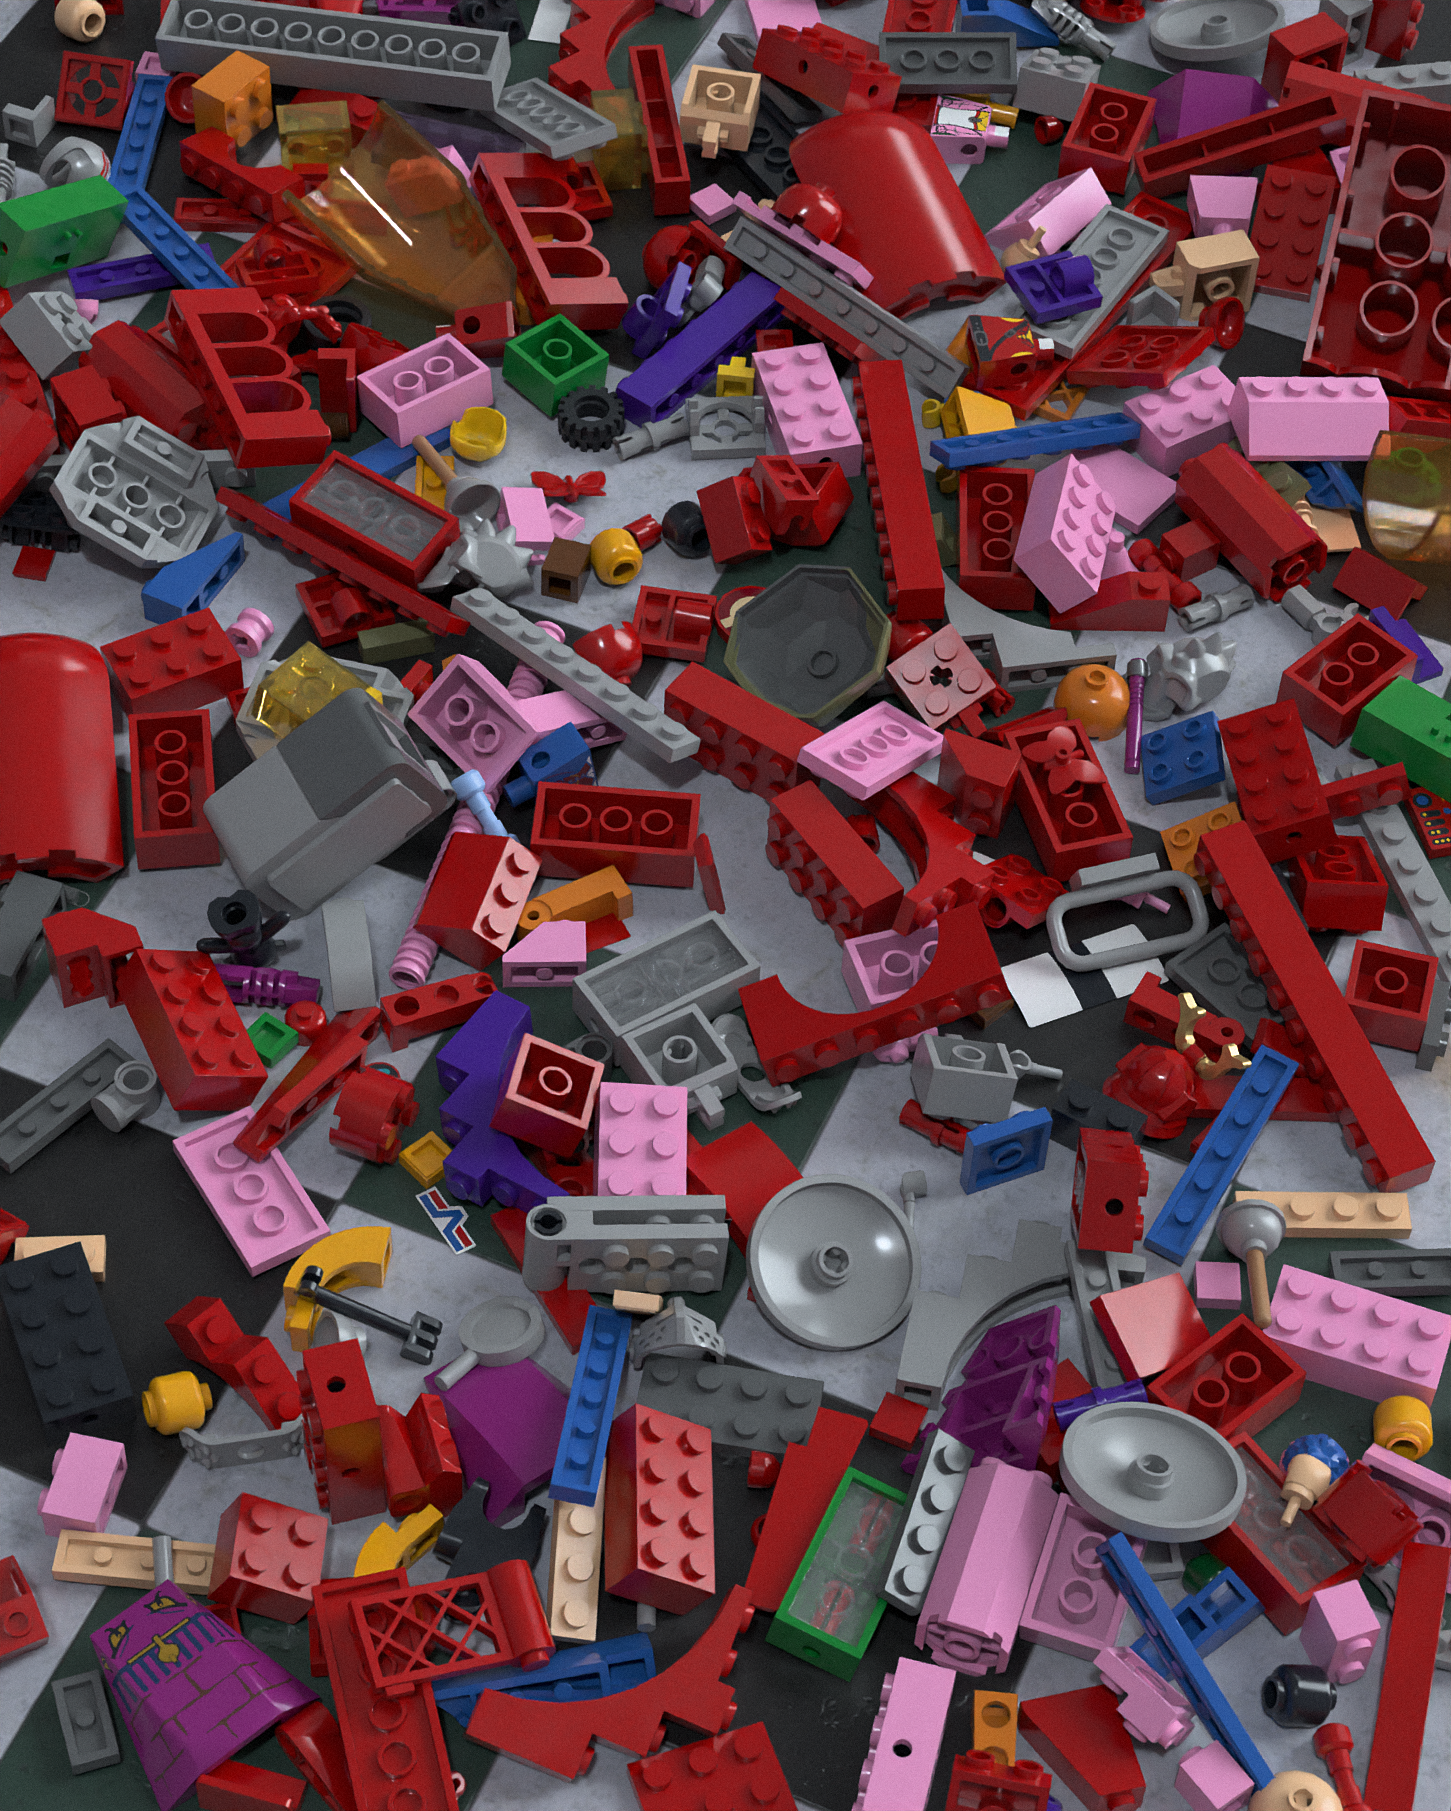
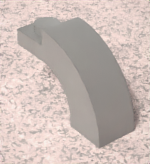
[321,898,376,1012]

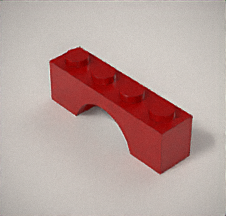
[179,126,307,225]

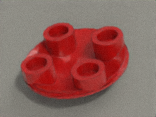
[1079,0,1146,24]

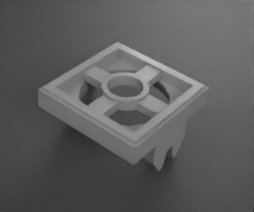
[685,395,766,460]

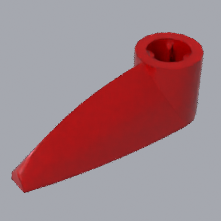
[275,1701,357,1811]

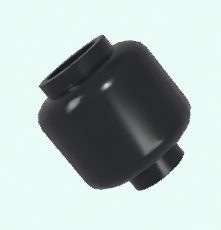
[661,500,711,557]
[1262,1664,1337,1727]

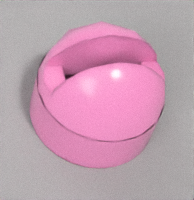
[73,299,99,324]

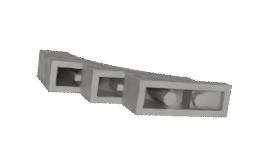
[889,570,1117,693]

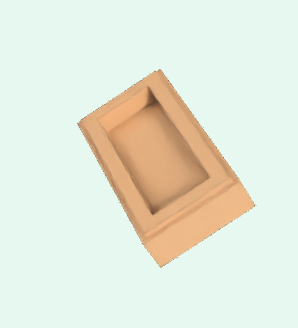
[613,1290,664,1316]

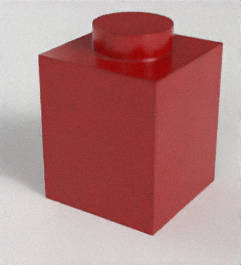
[1158,518,1221,582]

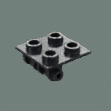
[448,0,527,48]
[0,491,81,553]

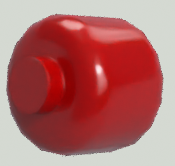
[284,1000,327,1047]

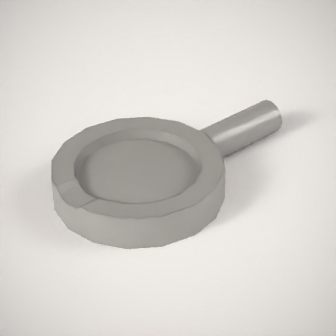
[434,1296,545,1391]

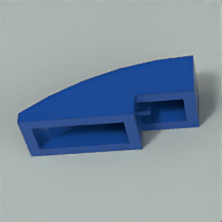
[1129,1566,1266,1683]

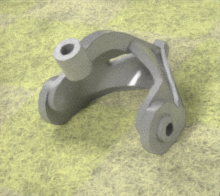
[630,1297,727,1368]

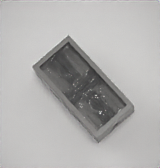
[572,910,760,1067]

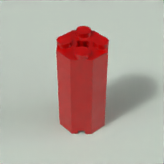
[1278,60,1431,149]
[78,320,226,451]
[0,387,59,518]
[1175,442,1328,603]

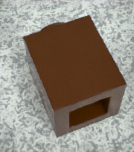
[541,537,591,604]

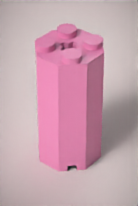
[914,1457,1059,1677]

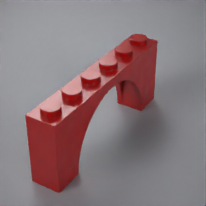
[738,901,1012,1087]

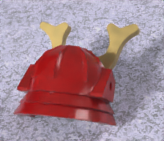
[1102,992,1251,1139]

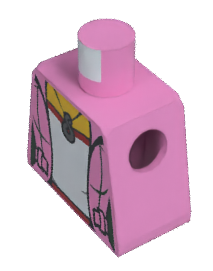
[930,94,1010,164]

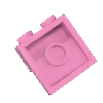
[1093,1646,1196,1749]

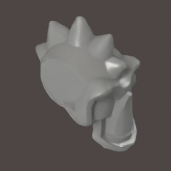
[417,518,534,599]
[1143,632,1237,721]

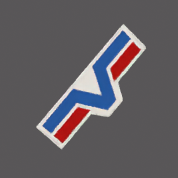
[416,1187,476,1256]

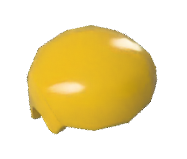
[449,407,507,462]

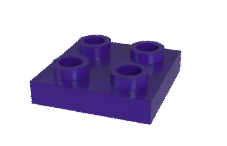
[1004,250,1103,324]
[622,261,692,359]

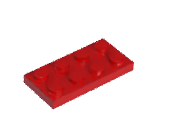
[1250,164,1337,303]

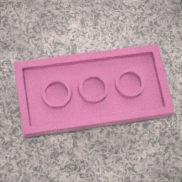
[797,701,943,801]
[172,1106,331,1277]

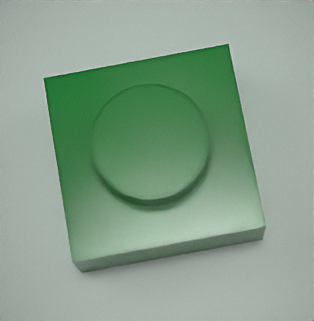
[246,1012,299,1069]

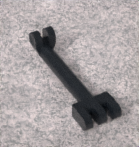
[294,1265,443,1365]

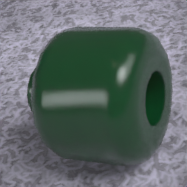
[1182,1553,1228,1597]

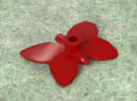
[530,471,606,503]
[1021,726,1108,795]

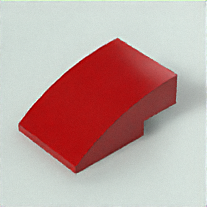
[686,1121,804,1259]

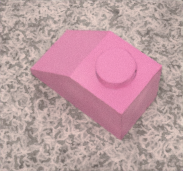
[502,920,586,987]

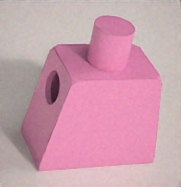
[1187,175,1258,238]

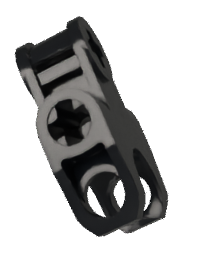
[432,1476,547,1625]

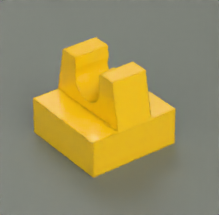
[716,356,755,397]

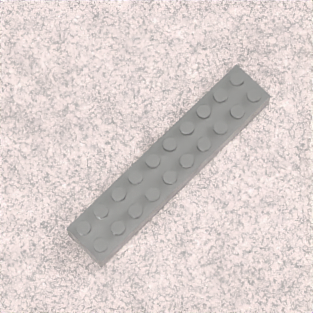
[155,0,511,112]

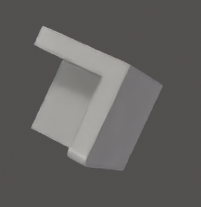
[2,95,56,148]
[1126,285,1180,326]

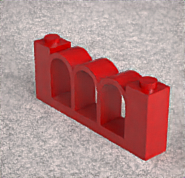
[469,153,628,330]
[164,287,331,469]

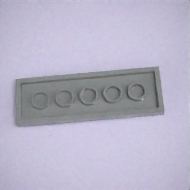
[477,77,618,161]
[1011,204,1170,360]

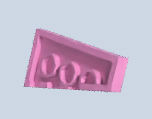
[732,191,874,289]

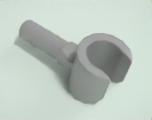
[1009,1050,1063,1081]
[900,1170,927,1229]

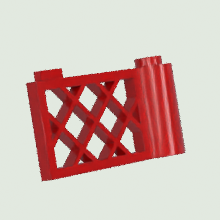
[347,1559,556,1700]

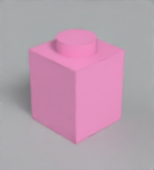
[1174,1740,1255,1811]

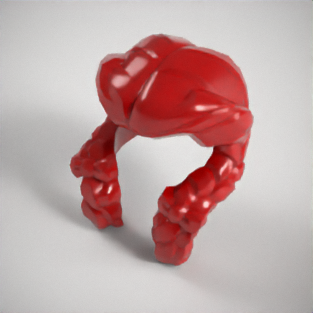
[262,293,342,374]

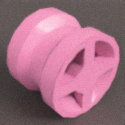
[225,608,274,657]

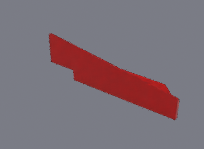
[233,1006,382,1163]
[745,1407,868,1612]

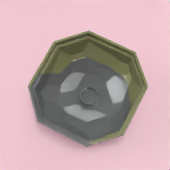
[723,564,892,728]

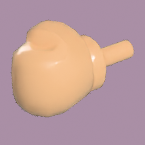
[1000,225,1047,273]
[1280,1454,1332,1527]

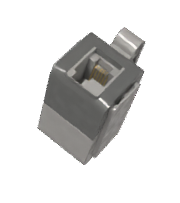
[203,688,457,920]

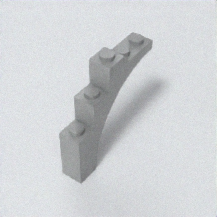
[895,1219,1147,1411]

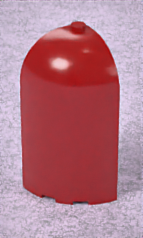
[789,110,1007,321]
[0,632,124,885]

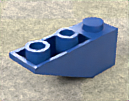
[955,0,1059,47]

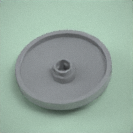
[1150,0,1286,61]
[746,1174,921,1351]
[1059,1402,1247,1543]

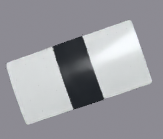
[1001,924,1169,1028]

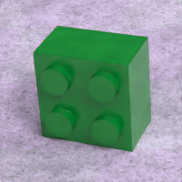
[502,313,609,417]

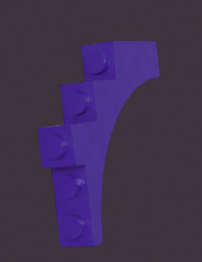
[435,990,570,1213]

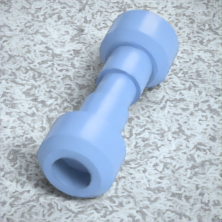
[451,769,522,845]

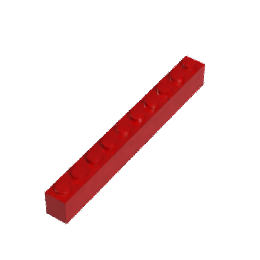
[851,359,945,621]
[1193,820,1436,1193]

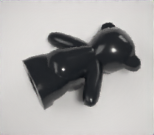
[196,890,291,968]

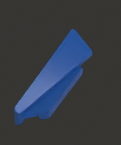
[1284,461,1368,513]

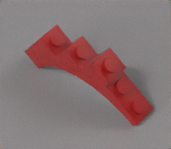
[548,0,655,142]
[847,771,995,937]
[462,1584,755,1783]

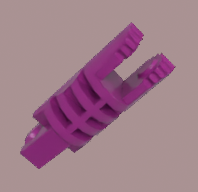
[214,963,320,1007]

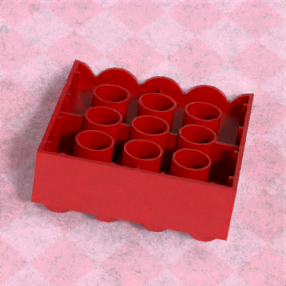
[1300,88,1451,402]

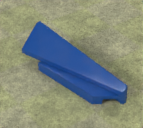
[431,1632,657,1728]

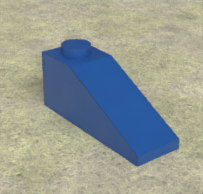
[141,532,245,625]

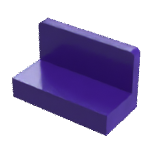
[1368,606,1444,684]

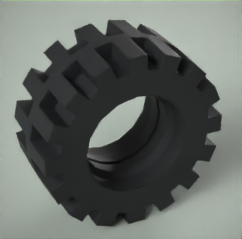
[558,385,624,453]

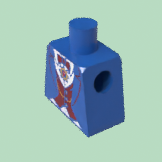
[502,722,599,808]

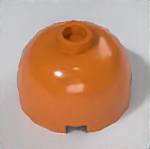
[1053,664,1131,742]

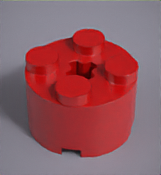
[329,1065,420,1165]
[1312,1459,1424,1569]

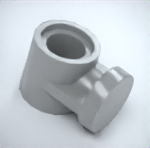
[91,1060,161,1132]

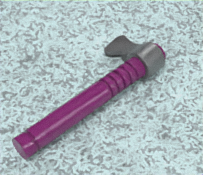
[1121,658,1149,774]

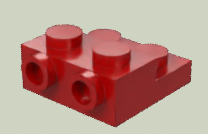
[945,1750,1053,1811]

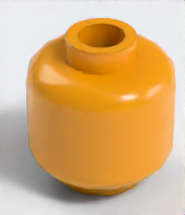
[590,528,643,585]
[142,1371,212,1435]
[1373,1395,1433,1461]

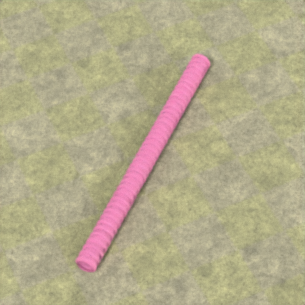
[389,621,565,990]

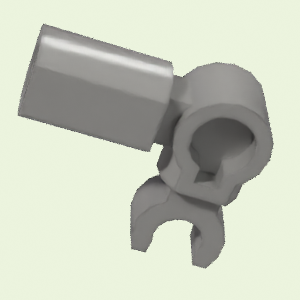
[678,255,725,327]
[1281,584,1369,645]

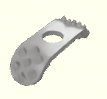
[711,1013,802,1113]
[179,1414,305,1469]

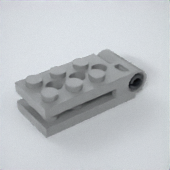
[522,1195,729,1294]

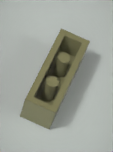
[357,619,435,665]

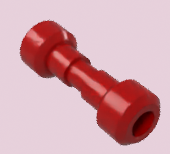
[1128,538,1202,611]
[1312,1722,1373,1811]

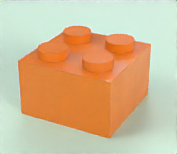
[192,50,273,151]

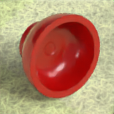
[165,72,202,123]
[1198,297,1245,349]

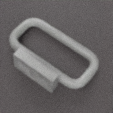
[1046,853,1209,972]

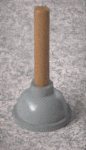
[412,435,500,533]
[1216,1199,1286,1329]

